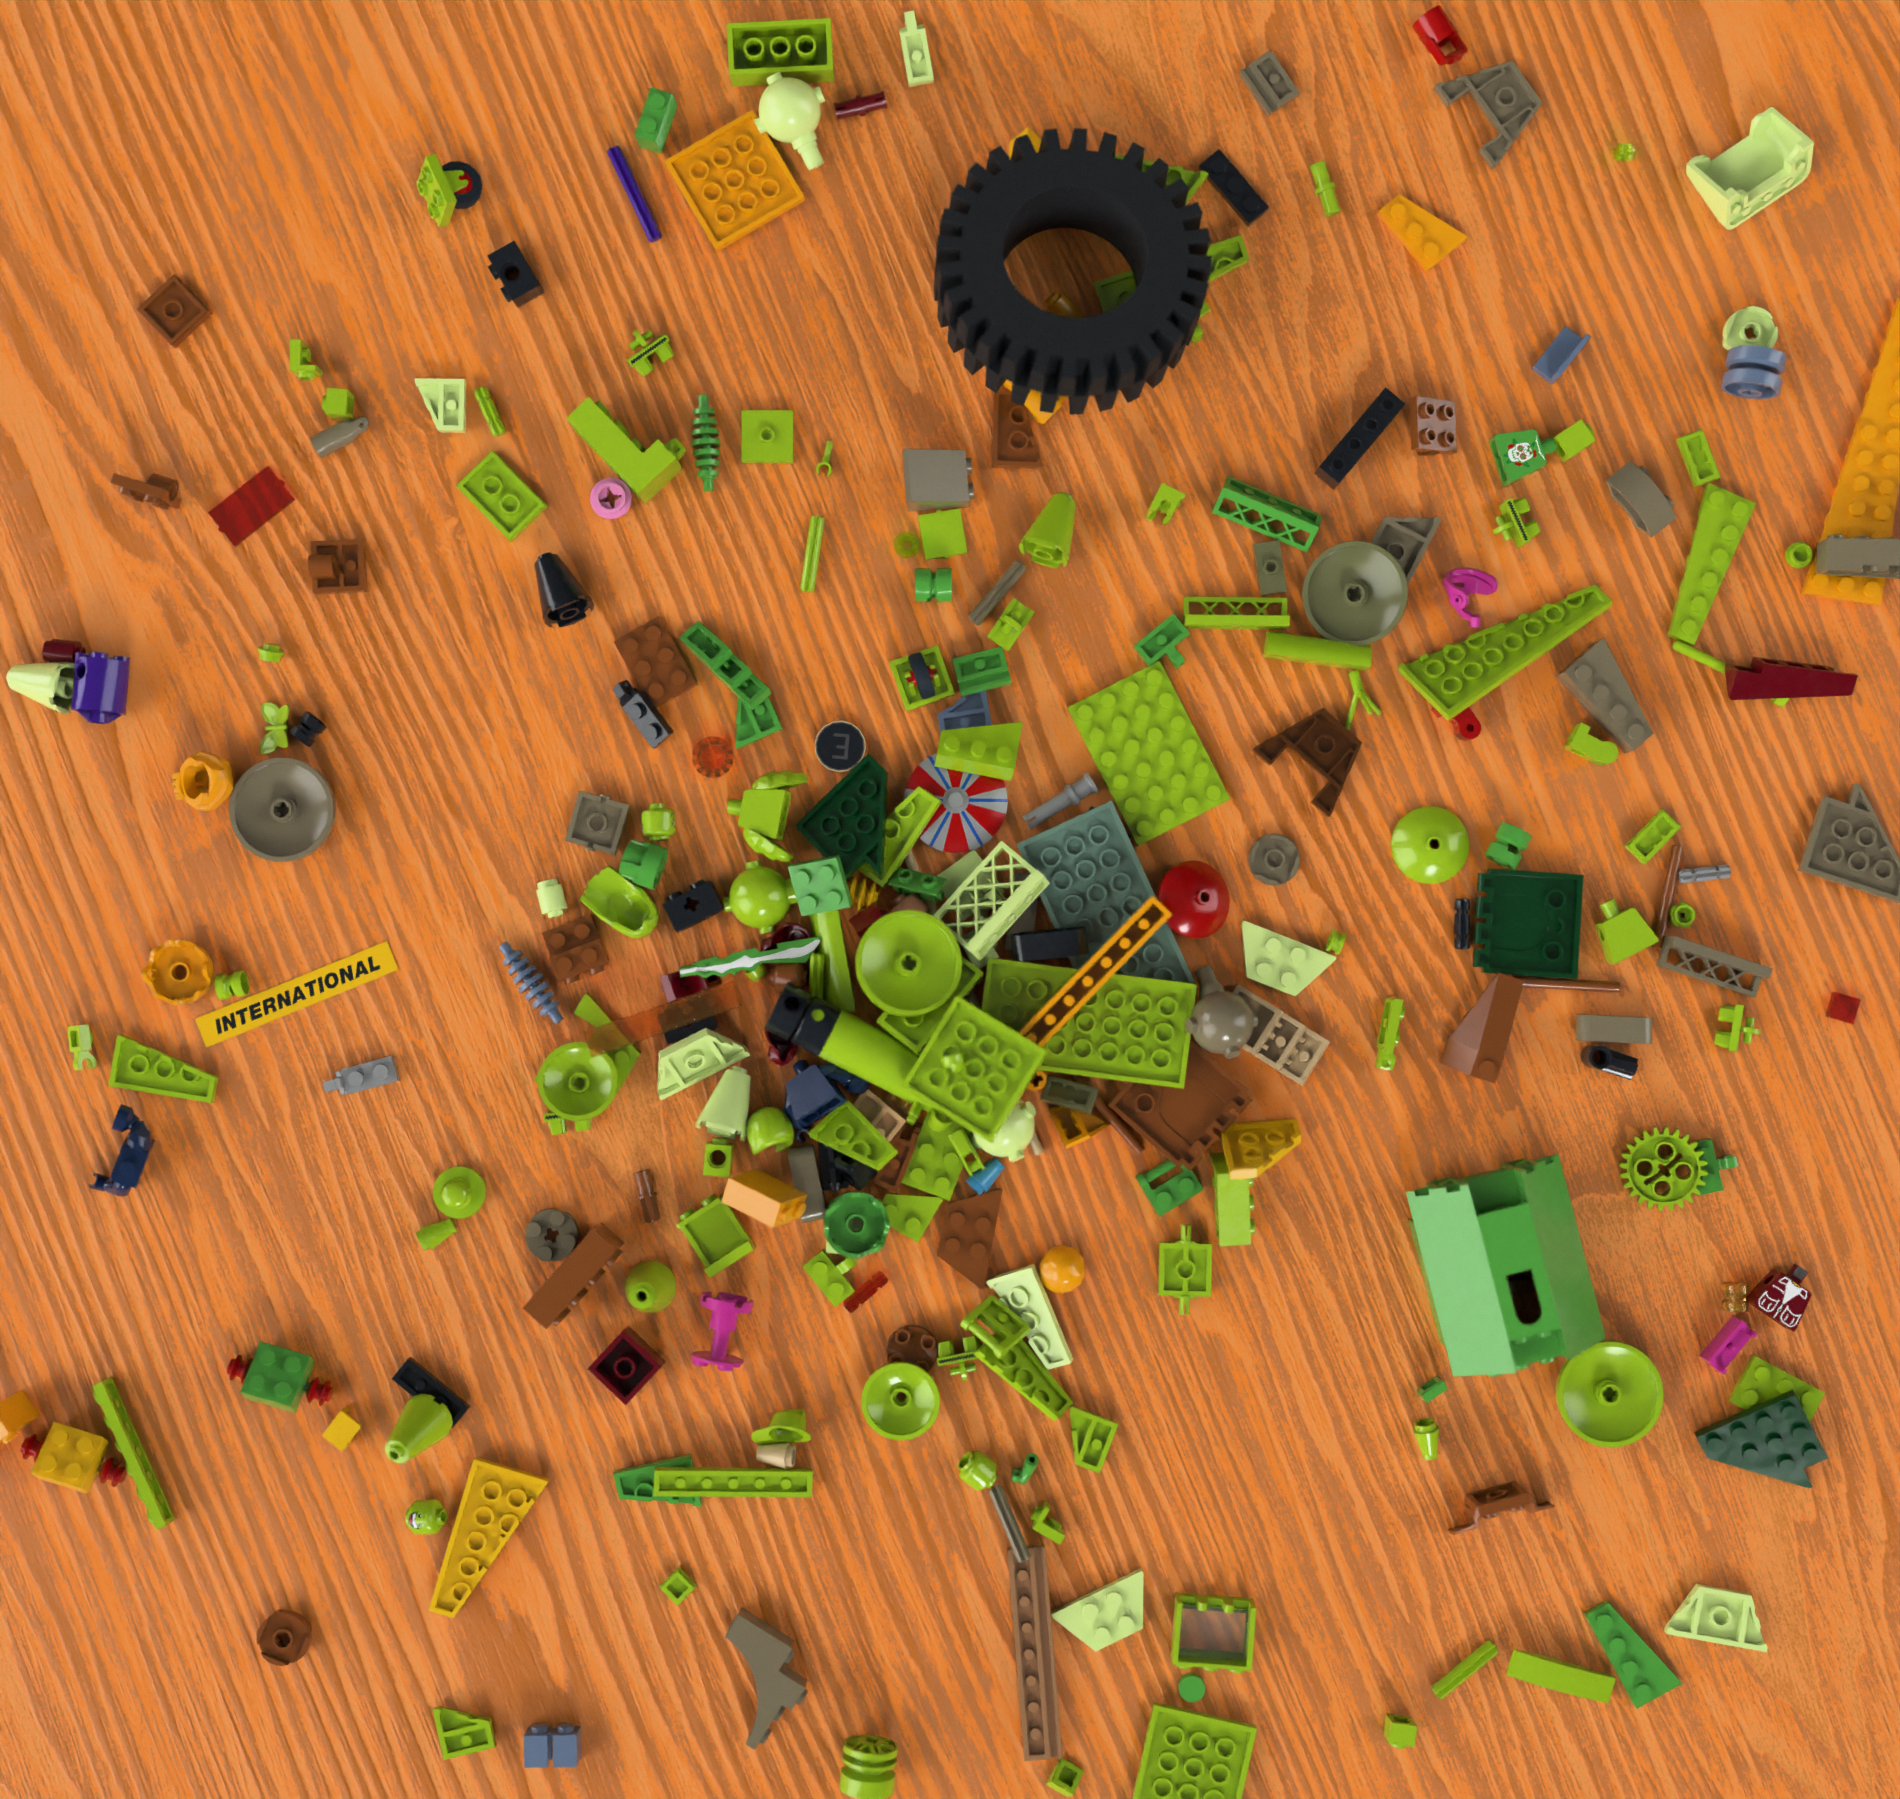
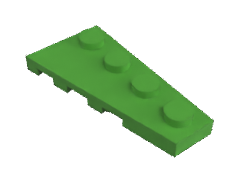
[1583,1600,1683,1709]

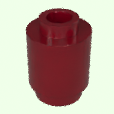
[42,639,86,665]

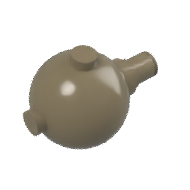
[1185,966,1258,1059]

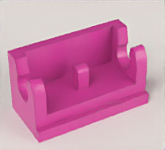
[1699,1316,1758,1375]

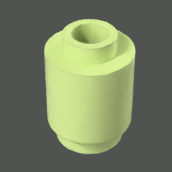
[536,878,568,918]

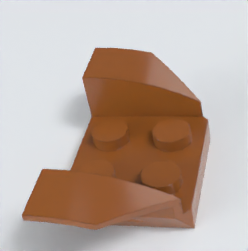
[1448,1481,1555,1535]

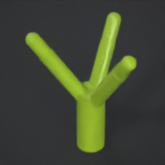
[1345,670,1381,730]

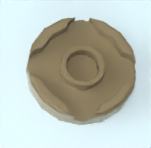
[1248,834,1301,886]

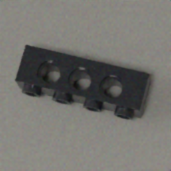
[1314,387,1405,490]

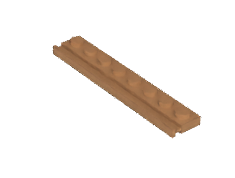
[1007,1544,1062,1761]

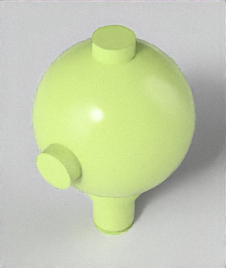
[754,72,826,171]
[971,1099,1036,1162]

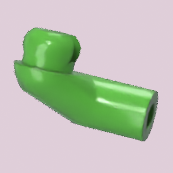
[1011,1453,1039,1485]

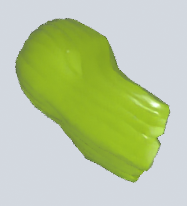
[580,866,659,939]

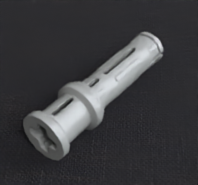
[1023,772,1099,830]

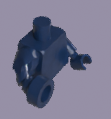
[784,1060,870,1143]
[89,1104,155,1197]

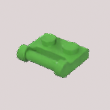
[1135,1159,1204,1217]

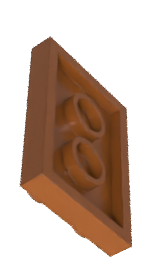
[614,616,698,708]

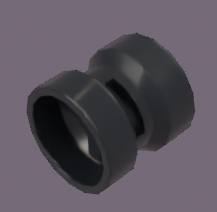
[289,711,327,747]

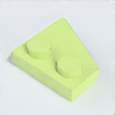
[415,378,467,433]

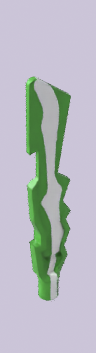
[679,937,820,978]

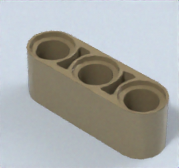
[1576,1014,1653,1044]
[787,1144,827,1223]

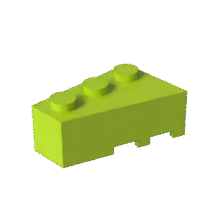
[1210,1152,1255,1247]

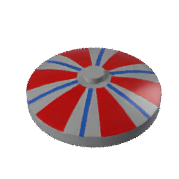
[904,753,1008,853]

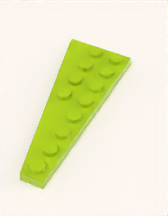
[1398,584,1612,721]

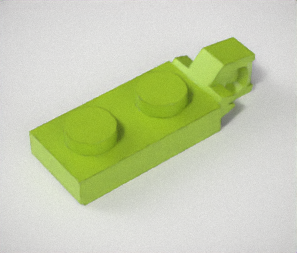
[1375,997,1405,1071]

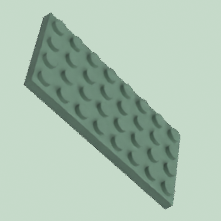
[1016,800,1199,992]

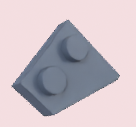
[938,691,992,734]

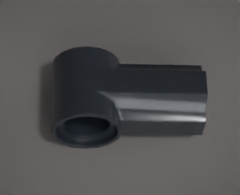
[1580,1045,1638,1080]

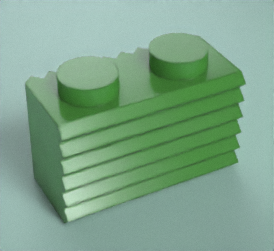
[634,87,678,154]

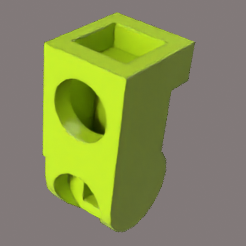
[1564,722,1618,765]

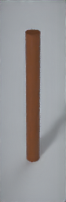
[1652,845,1683,948]
[1516,977,1620,993]
[1069,1074,1145,1155]

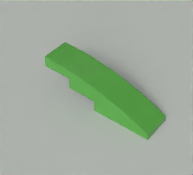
[679,621,772,710]

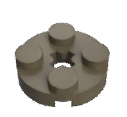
[526,1208,579,1262]

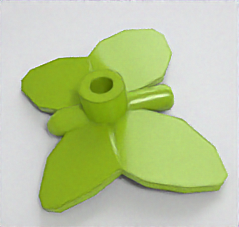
[260,702,290,754]

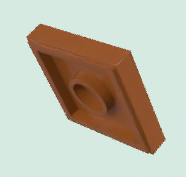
[137,274,212,348]

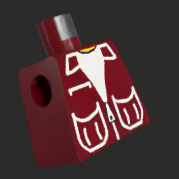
[1744,1264,1811,1332]

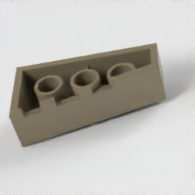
[1816,535,1900,579]
[1557,638,1653,753]

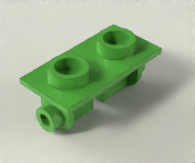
[888,867,947,903]

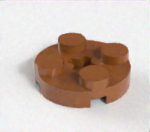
[256,1610,312,1666]

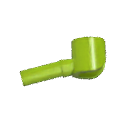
[816,441,833,477]

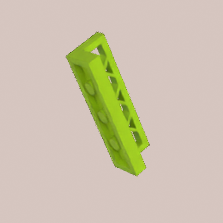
[1183,596,1290,630]

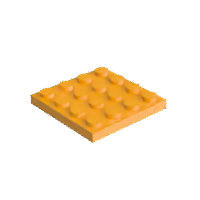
[664,109,805,252]

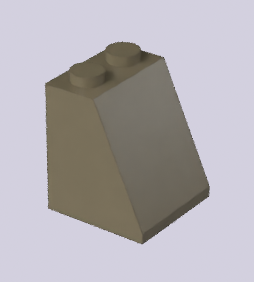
[902,449,974,512]

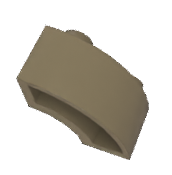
[1606,461,1676,538]

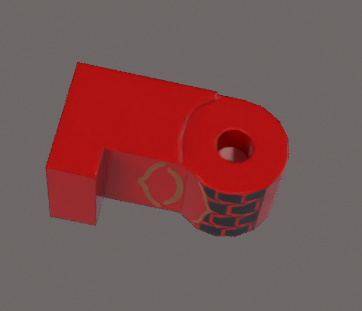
[1432,707,1481,741]

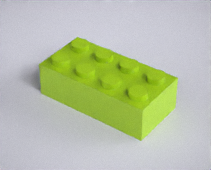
[727,18,835,87]

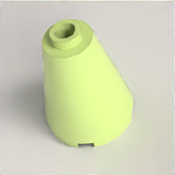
[6,662,75,714]
[695,1066,751,1141]

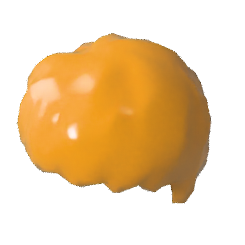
[1038,1245,1086,1294]

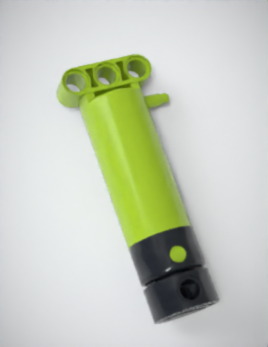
[764,982,954,1132]

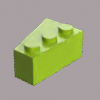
[934,722,1023,781]

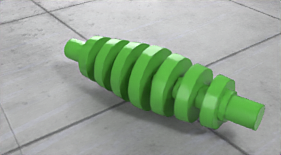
[692,394,720,492]

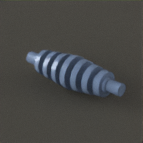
[498,941,564,1025]

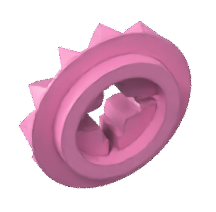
[590,478,632,520]

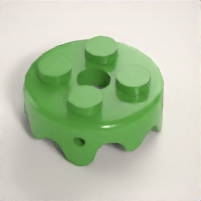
[823,1191,890,1259]

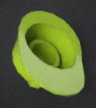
[751,1409,811,1445]

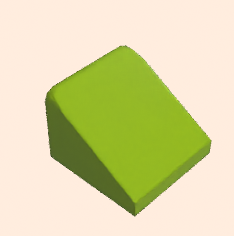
[1046,1758,1084,1797]

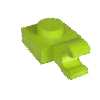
[67,1024,97,1070]

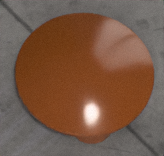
[886,1325,938,1372]

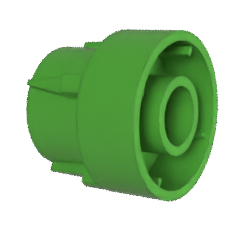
[619,840,669,890]

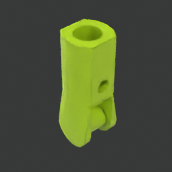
[948,1127,985,1176]

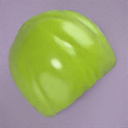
[746,1107,794,1155]

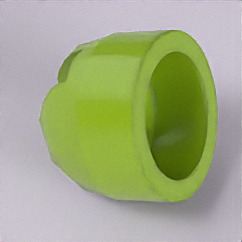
[744,963,767,982]
[941,1052,964,1073]

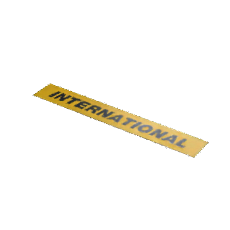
[195,941,399,1048]

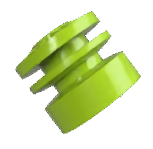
[839,1735,898,1799]

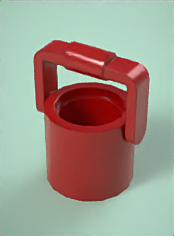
[1412,5,1468,66]

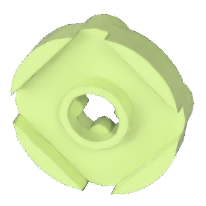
[1722,306,1778,350]

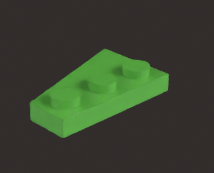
[613,1454,703,1507]

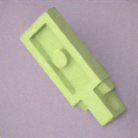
[900,11,934,87]

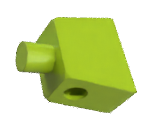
[1595,898,1659,964]

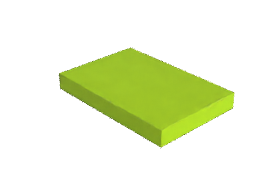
[456,450,548,542]

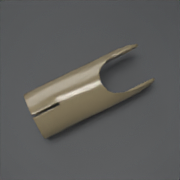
[310,416,369,458]

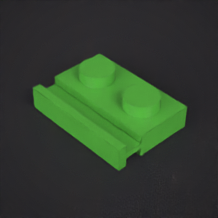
[952,647,1012,697]

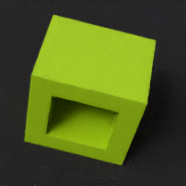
[322,388,354,421]
[1383,1713,1417,1749]

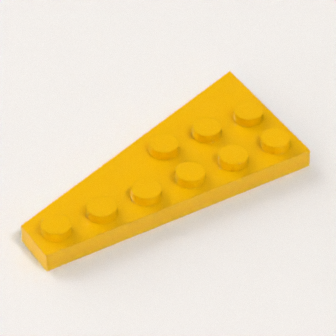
[428,1457,550,1618]

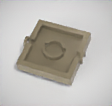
[565,791,630,855]

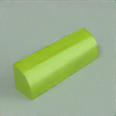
[1263,631,1372,671]
[809,910,857,1012]

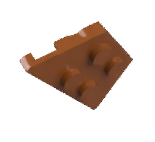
[937,1188,1002,1289]

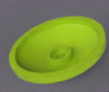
[1391,806,1469,884]
[538,1042,618,1121]
[861,1362,940,1440]

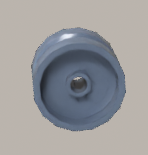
[1721,345,1787,400]

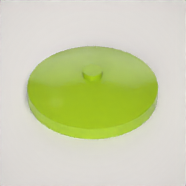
[855,910,962,1017]
[1555,1340,1664,1448]

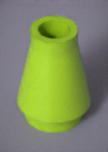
[416,1218,457,1251]
[1413,1418,1439,1460]

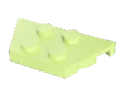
[1241,920,1336,996]
[657,1028,750,1100]
[1051,1568,1144,1651]
[1664,1584,1767,1652]

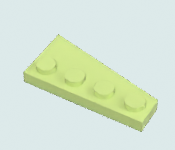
[985,1264,1074,1370]

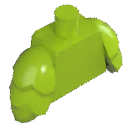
[727,770,808,862]

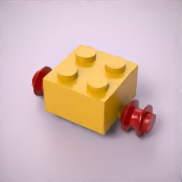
[20,1422,127,1494]

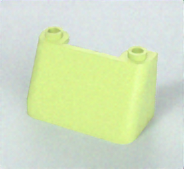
[1686,107,1814,230]

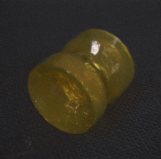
[1721,1282,1749,1312]

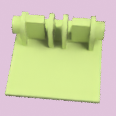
[938,849,1004,921]

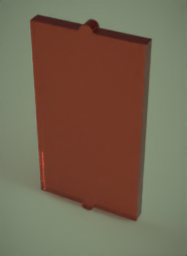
[208,466,295,547]

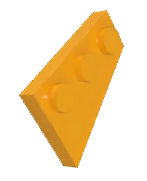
[1377,194,1468,272]

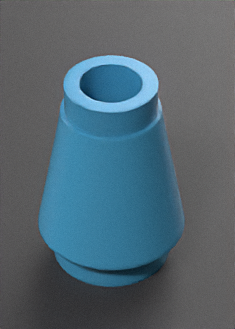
[966,1157,1004,1195]

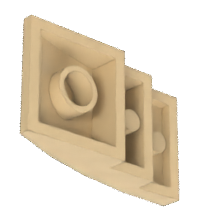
[1233,984,1330,1086]

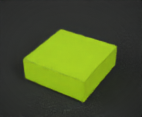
[659,1567,697,1606]

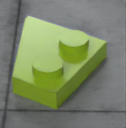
[881,1193,943,1243]
[433,1706,497,1760]

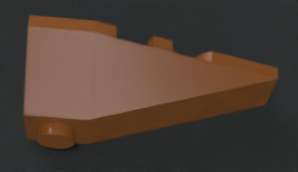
[1440,972,1524,1083]

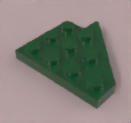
[795,753,888,880]
[1694,1390,1828,1488]

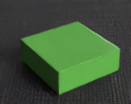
[1416,1376,1448,1403]

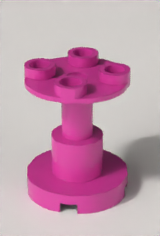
[691,1292,753,1371]

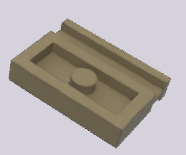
[1239,50,1300,117]

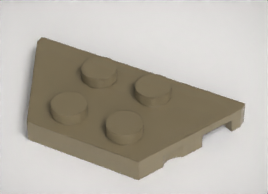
[1371,517,1442,584]

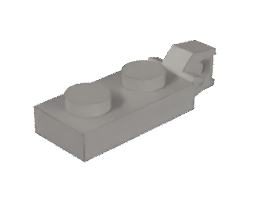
[323,1055,400,1095]

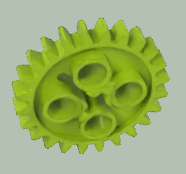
[1619,1126,1708,1212]

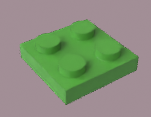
[788,855,853,916]

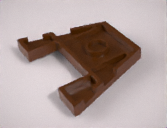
[1252,708,1362,818]

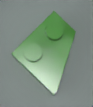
[735,696,783,750]

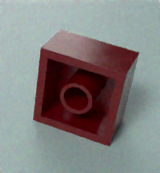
[588,1326,666,1405]

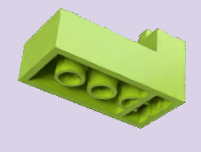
[566,397,686,504]

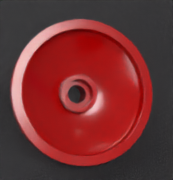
[1158,861,1230,939]

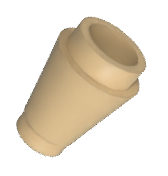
[756,1443,796,1469]

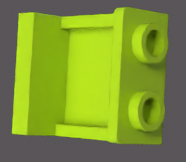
[676,1194,756,1278]

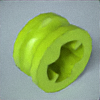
[1325,929,1346,955]

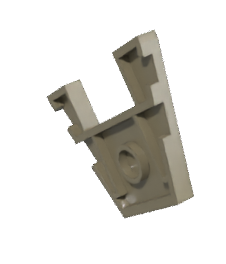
[1433,61,1543,170]

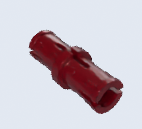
[834,91,888,120]

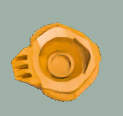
[172,751,234,811]

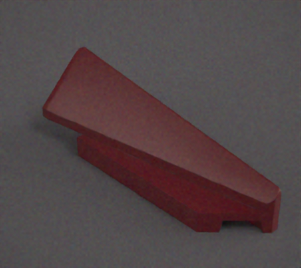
[1725,657,1858,700]

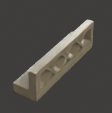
[1656,936,1772,998]

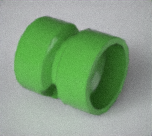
[915,568,952,602]
[1485,822,1532,870]

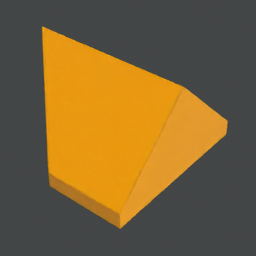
[1048,1106,1111,1149]

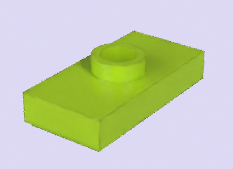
[1676,429,1721,488]
[1624,809,1681,865]

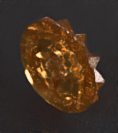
[692,736,734,778]

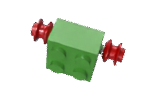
[227,1342,333,1413]

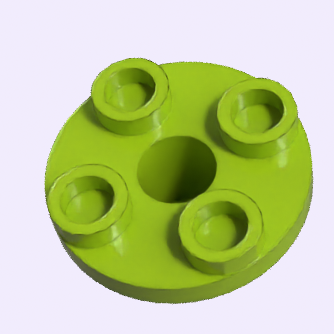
[433,1166,486,1219]

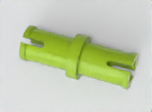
[1309,161,1341,217]

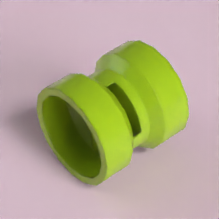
[214,970,249,1000]

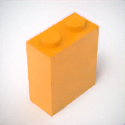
[721,1169,807,1228]

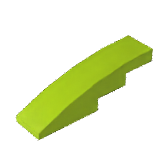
[1506,1649,1616,1703]

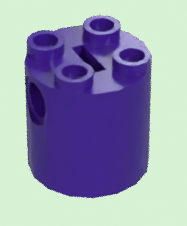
[71,652,130,724]

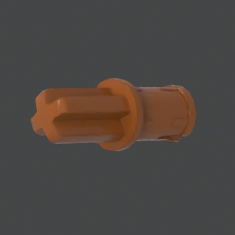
[633,1169,660,1223]

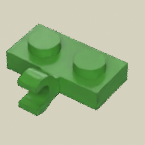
[1133,613,1190,669]
[1688,1138,1738,1196]

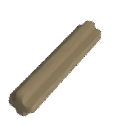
[969,560,1026,626]
[989,1485,1031,1563]

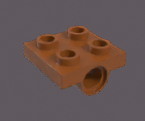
[1409,396,1457,456]
[111,473,182,510]
[308,539,367,594]

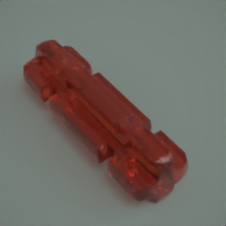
[843,1271,888,1313]

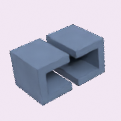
[524,1723,581,1768]

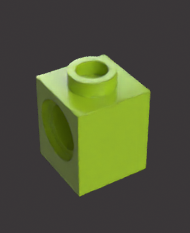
[1553,419,1596,463]
[703,1138,734,1177]

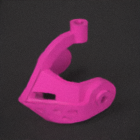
[1441,568,1498,627]

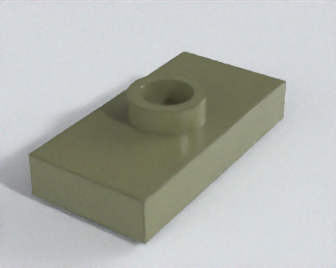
[1253,540,1287,596]
[1040,1075,1099,1115]

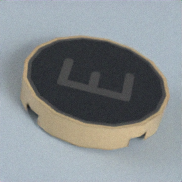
[814,720,866,773]

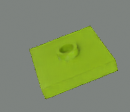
[741,410,794,463]

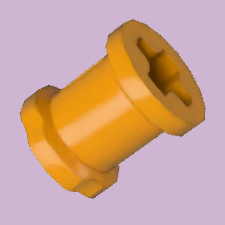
[1027,1070,1046,1091]

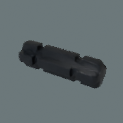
[1454,899,1470,950]

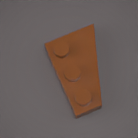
[992,388,1043,469]

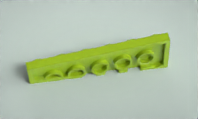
[1667,483,1756,646]

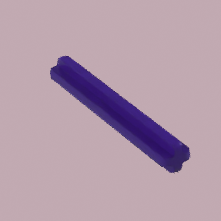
[607,146,662,242]

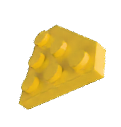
[1219,1119,1301,1180]

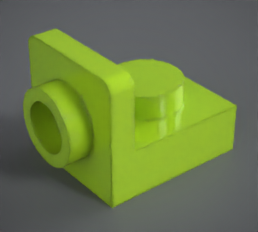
[290,339,322,381]
[1030,1501,1065,1545]

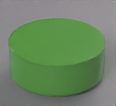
[1178,1673,1205,1702]

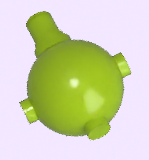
[723,860,798,935]

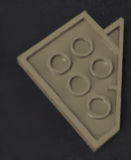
[1797,783,1900,903]

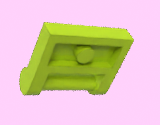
[960,1294,1031,1359]

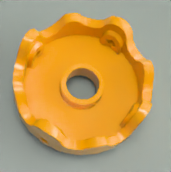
[142,940,214,1005]

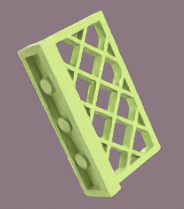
[933,841,1050,961]

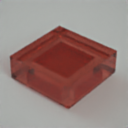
[1825,992,1861,1024]

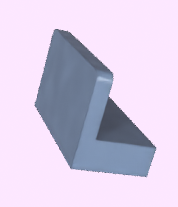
[1532,326,1591,385]

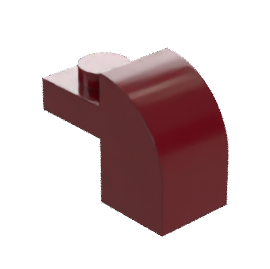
[660,971,722,1002]

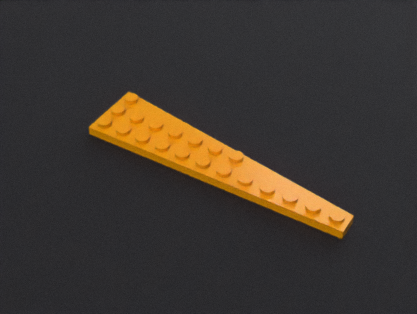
[1801,297,1900,606]

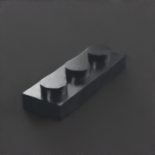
[1198,149,1269,227]
[392,1357,471,1428]

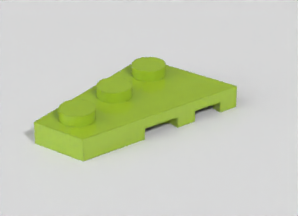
[807,1099,898,1171]

